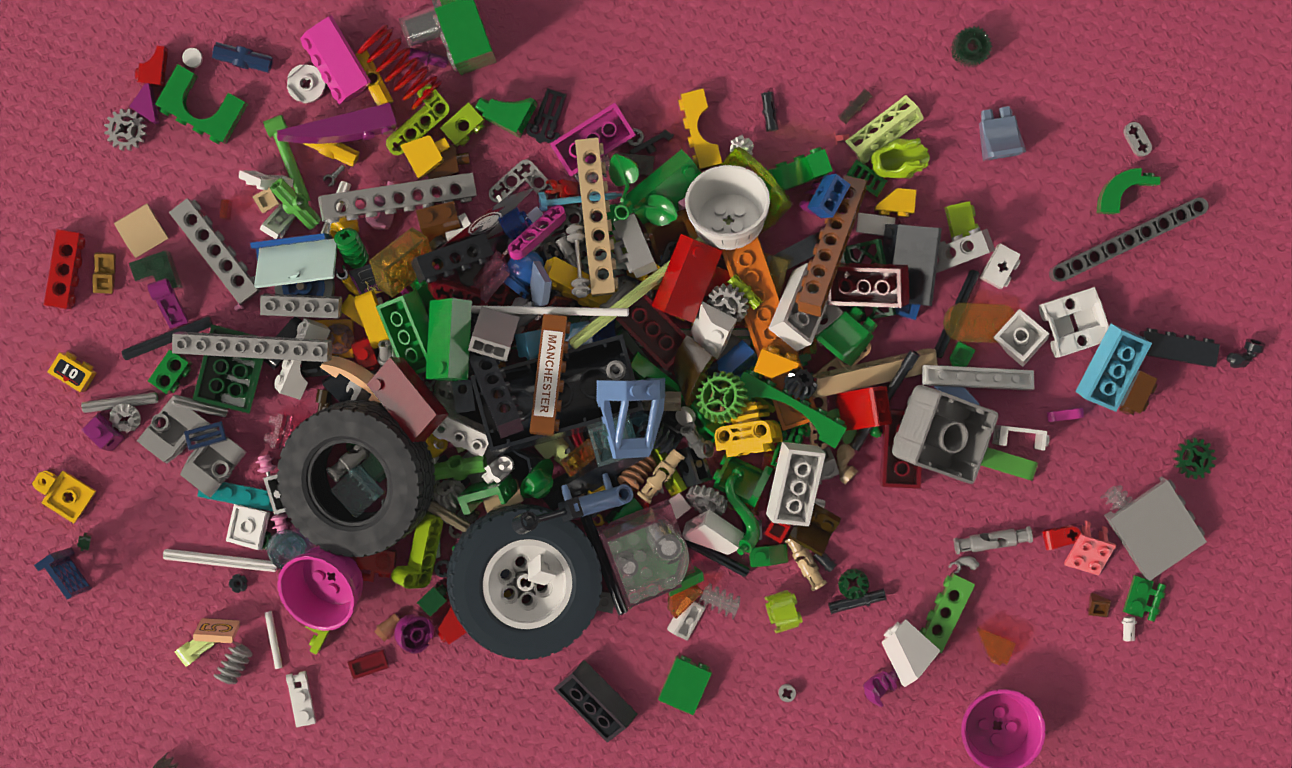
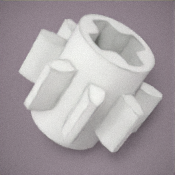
[730,135,754,160]

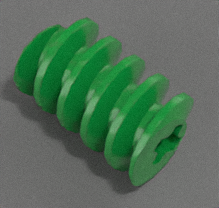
[334,228,369,269]

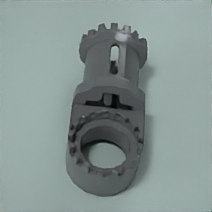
[680,422,714,458]

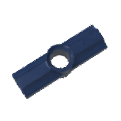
[212,42,273,73]

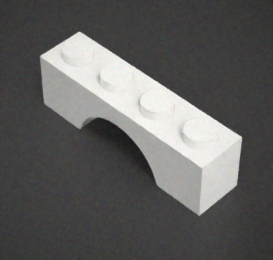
[275,318,330,400]

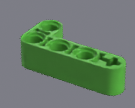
[981,447,1038,481]

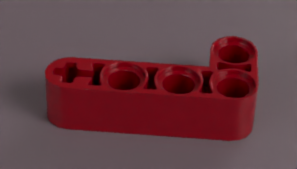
[427,275,509,306]

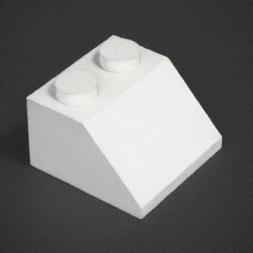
[690,302,737,359]
[994,309,1049,367]

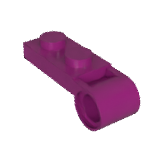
[148,278,188,329]

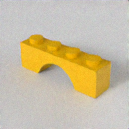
[678,89,722,170]

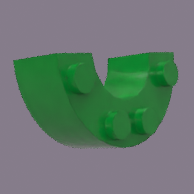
[755,147,833,196]

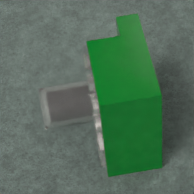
[399,0,497,75]

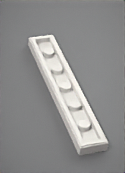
[922,365,1034,390]

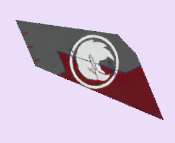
[439,188,534,249]

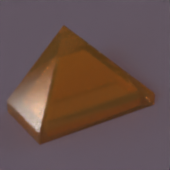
[560,439,599,477]
[667,584,703,619]

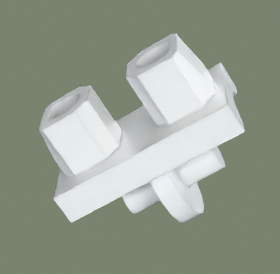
[482,454,515,484]

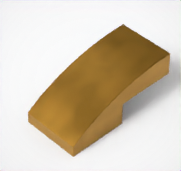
[93,252,116,294]

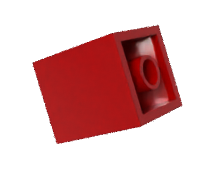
[836,386,892,431]

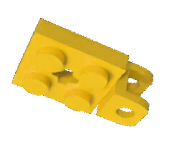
[32,470,96,524]

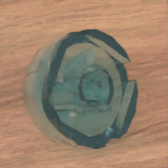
[267,530,307,569]

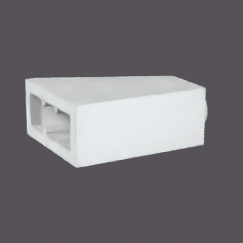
[682,509,744,555]

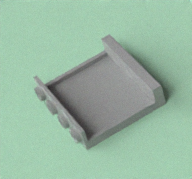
[1104,477,1207,581]

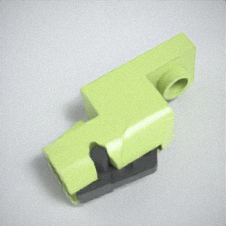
[534,436,580,469]

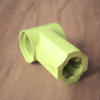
[175,640,215,667]

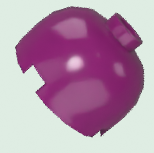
[394,614,434,654]

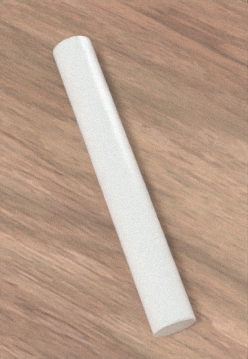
[264,611,283,669]

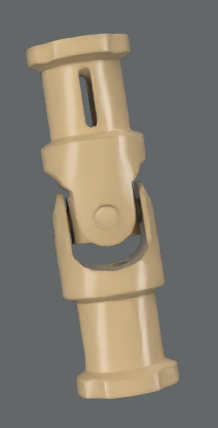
[637,449,685,503]
[784,537,827,591]

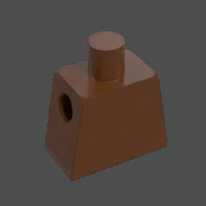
[428,145,470,179]

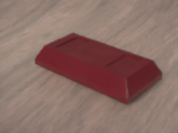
[347,649,390,680]

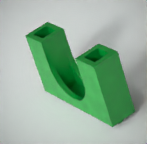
[155,64,248,145]

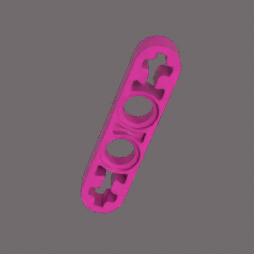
[508,205,567,260]

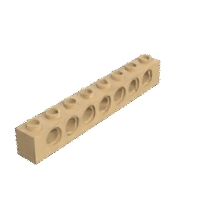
[575,138,619,297]

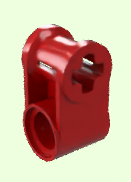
[1042,525,1081,550]

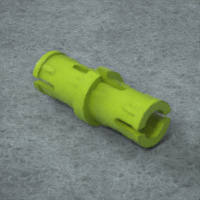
[727,274,763,310]

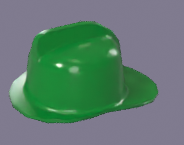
[520,459,554,499]

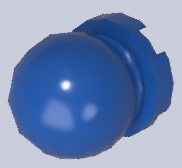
[496,250,545,299]

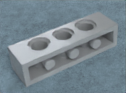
[936,227,995,273]
[260,293,342,318]

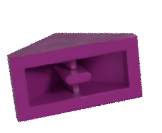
[129,83,160,124]

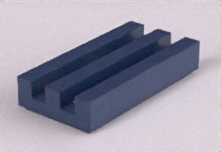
[184,421,227,451]

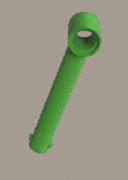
[263,114,311,202]

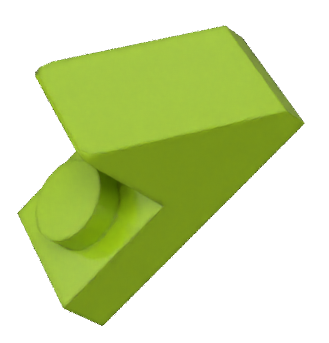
[305,626,330,655]

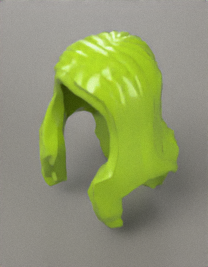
[871,138,930,179]

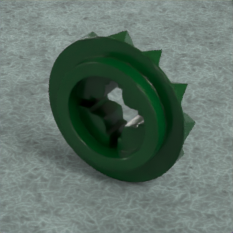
[838,568,869,599]

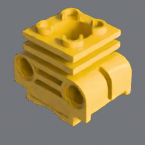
[715,402,783,457]

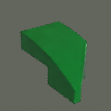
[950,340,976,367]

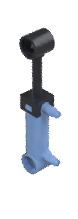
[512,473,633,534]

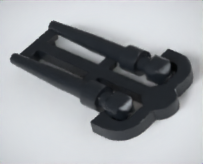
[526,88,566,143]

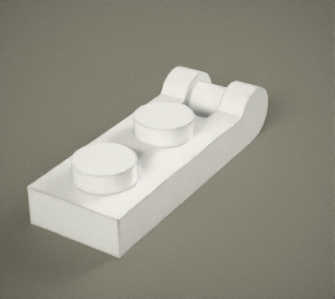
[286,671,316,727]

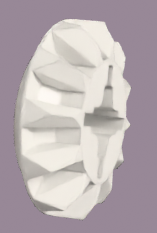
[109,404,141,433]

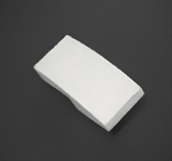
[856,213,895,236]

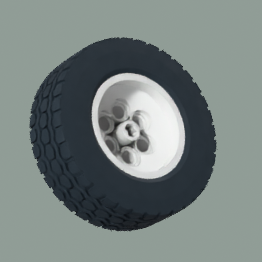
[447,504,602,660]

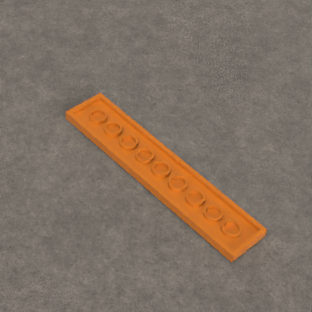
[721,236,817,431]

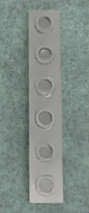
[169,198,261,305]

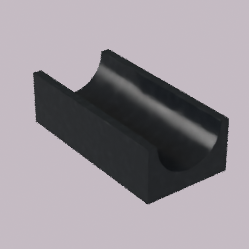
[470,334,644,457]

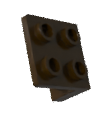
[789,503,842,556]

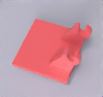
[1064,521,1116,575]

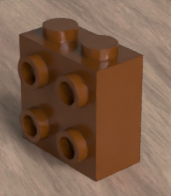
[1119,371,1157,416]

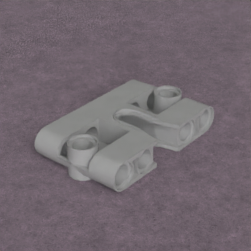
[137,396,247,498]

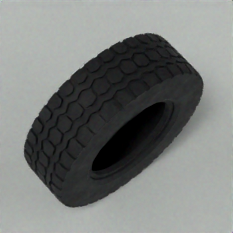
[277,400,435,557]

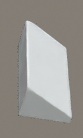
[667,596,706,640]

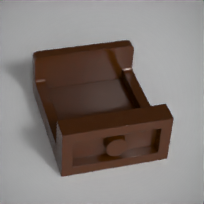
[643,208,698,263]

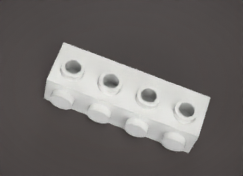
[432,407,488,457]

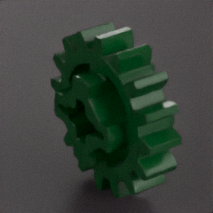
[1173,438,1216,479]

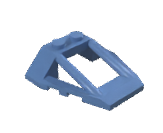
[597,378,665,459]

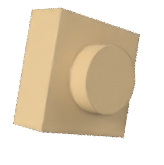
[253,187,280,214]

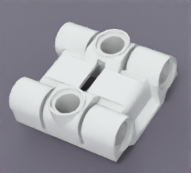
[1039,287,1109,358]

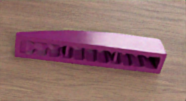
[277,103,396,144]

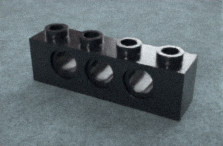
[411,233,494,284]

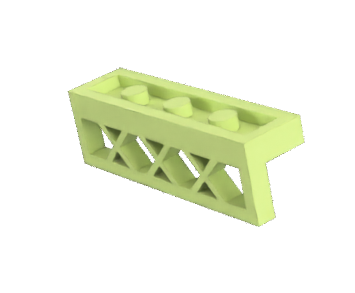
[845,95,924,164]

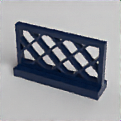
[34,547,92,600]

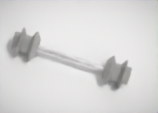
[566,223,591,298]

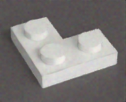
[239,170,293,190]

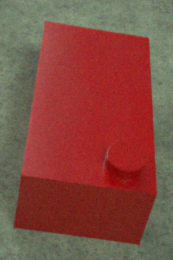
[652,234,723,323]

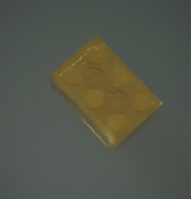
[369,227,435,298]

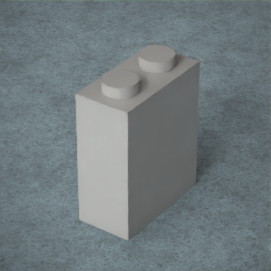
[468,306,520,361]

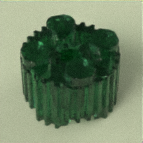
[951,26,992,68]

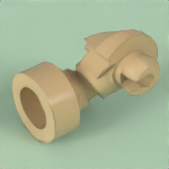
[836,444,858,485]

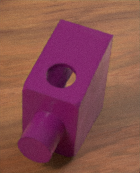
[82,412,125,451]

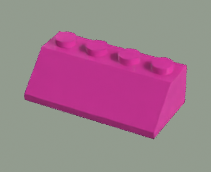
[300,15,371,105]
[550,103,636,177]

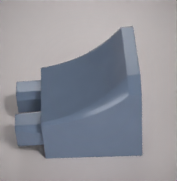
[979,106,1026,161]

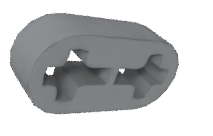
[1123,122,1152,157]

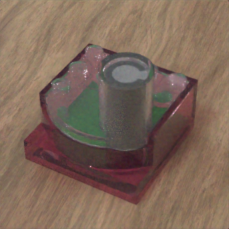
[596,500,695,609]

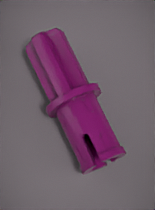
[409,48,448,68]

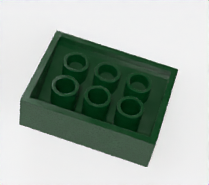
[192,324,264,414]

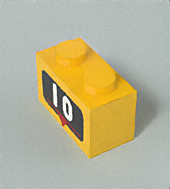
[47,351,97,392]

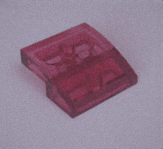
[473,251,510,303]

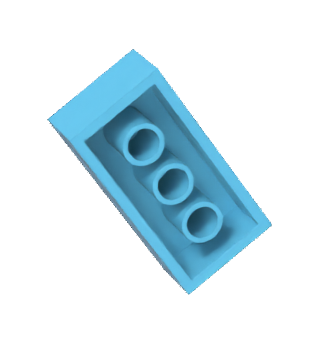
[1075,323,1152,412]

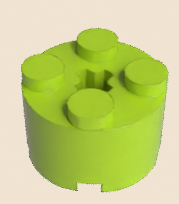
[765,590,803,634]

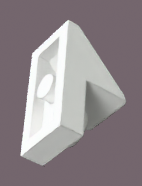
[260,204,296,239]

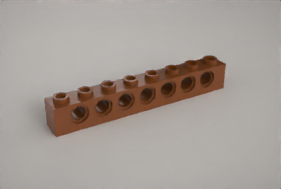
[795,175,867,317]

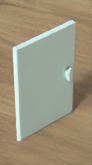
[254,239,337,288]

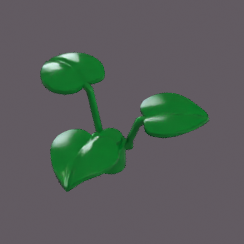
[601,154,678,235]

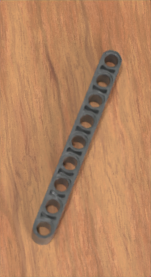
[1049,198,1208,282]

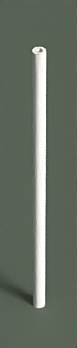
[471,306,629,316]

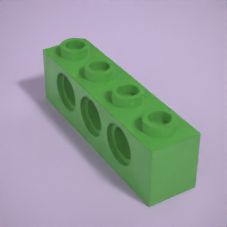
[919,573,975,654]

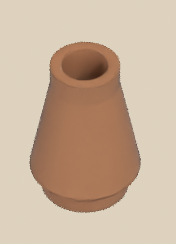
[374,614,400,642]

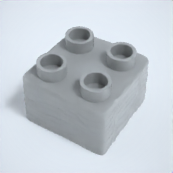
[892,385,998,484]

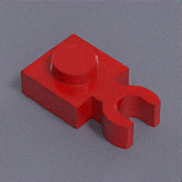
[545,179,579,199]

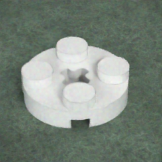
[287,64,326,104]

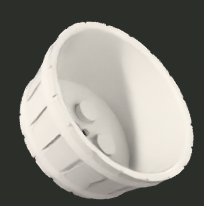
[685,165,770,250]

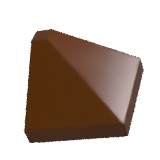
[1088,593,1111,617]

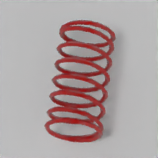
[358,25,442,110]

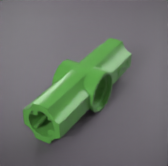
[270,178,321,230]
[434,455,488,481]

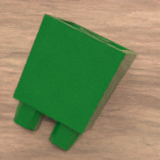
[475,97,537,138]
[815,306,878,367]

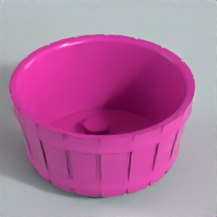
[278,547,363,631]
[961,689,1045,768]

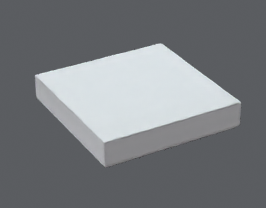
[226,504,270,550]

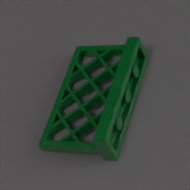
[841,239,896,322]

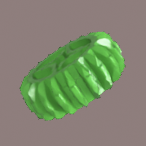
[696,371,749,424]

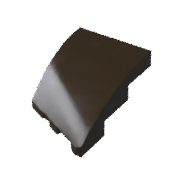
[673,335,716,407]

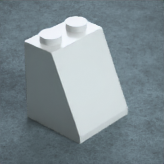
[882,620,940,687]

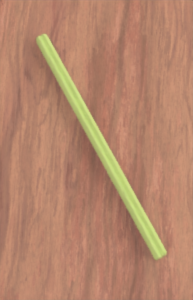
[569,216,733,349]

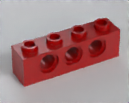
[44,229,86,310]

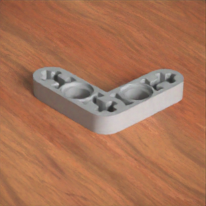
[489,159,557,203]

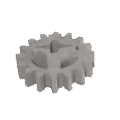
[104,109,148,151]
[707,284,749,322]
[686,485,728,516]

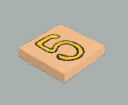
[193,618,240,643]

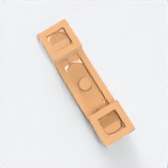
[320,356,381,403]

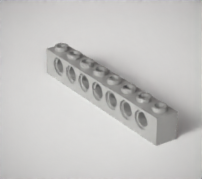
[318,173,477,224]
[172,332,332,362]

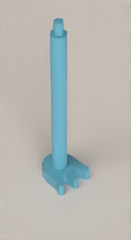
[538,192,622,211]

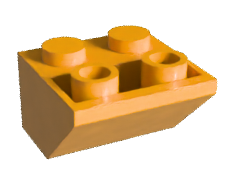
[754,345,801,378]

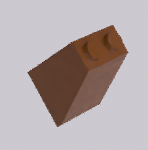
[416,201,463,249]

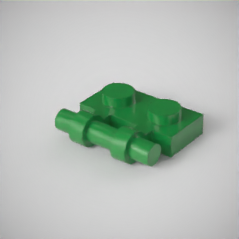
[1123,575,1166,622]

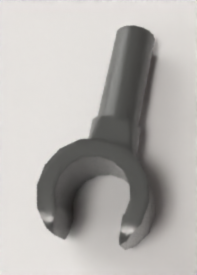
[323,164,346,187]

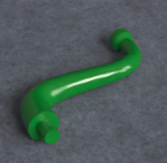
[725,467,760,555]

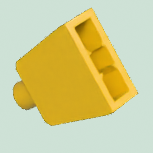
[400,135,450,179]

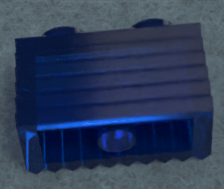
[497,207,533,241]

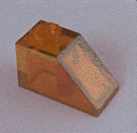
[976,627,1016,666]

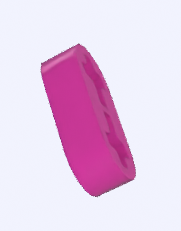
[1047,408,1084,422]

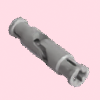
[326,444,372,482]
[953,526,1033,555]

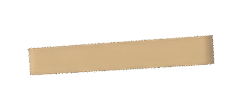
[812,349,938,397]

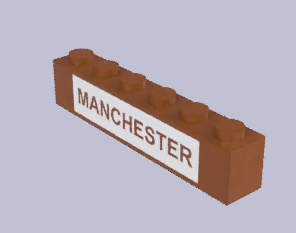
[530,314,571,436]

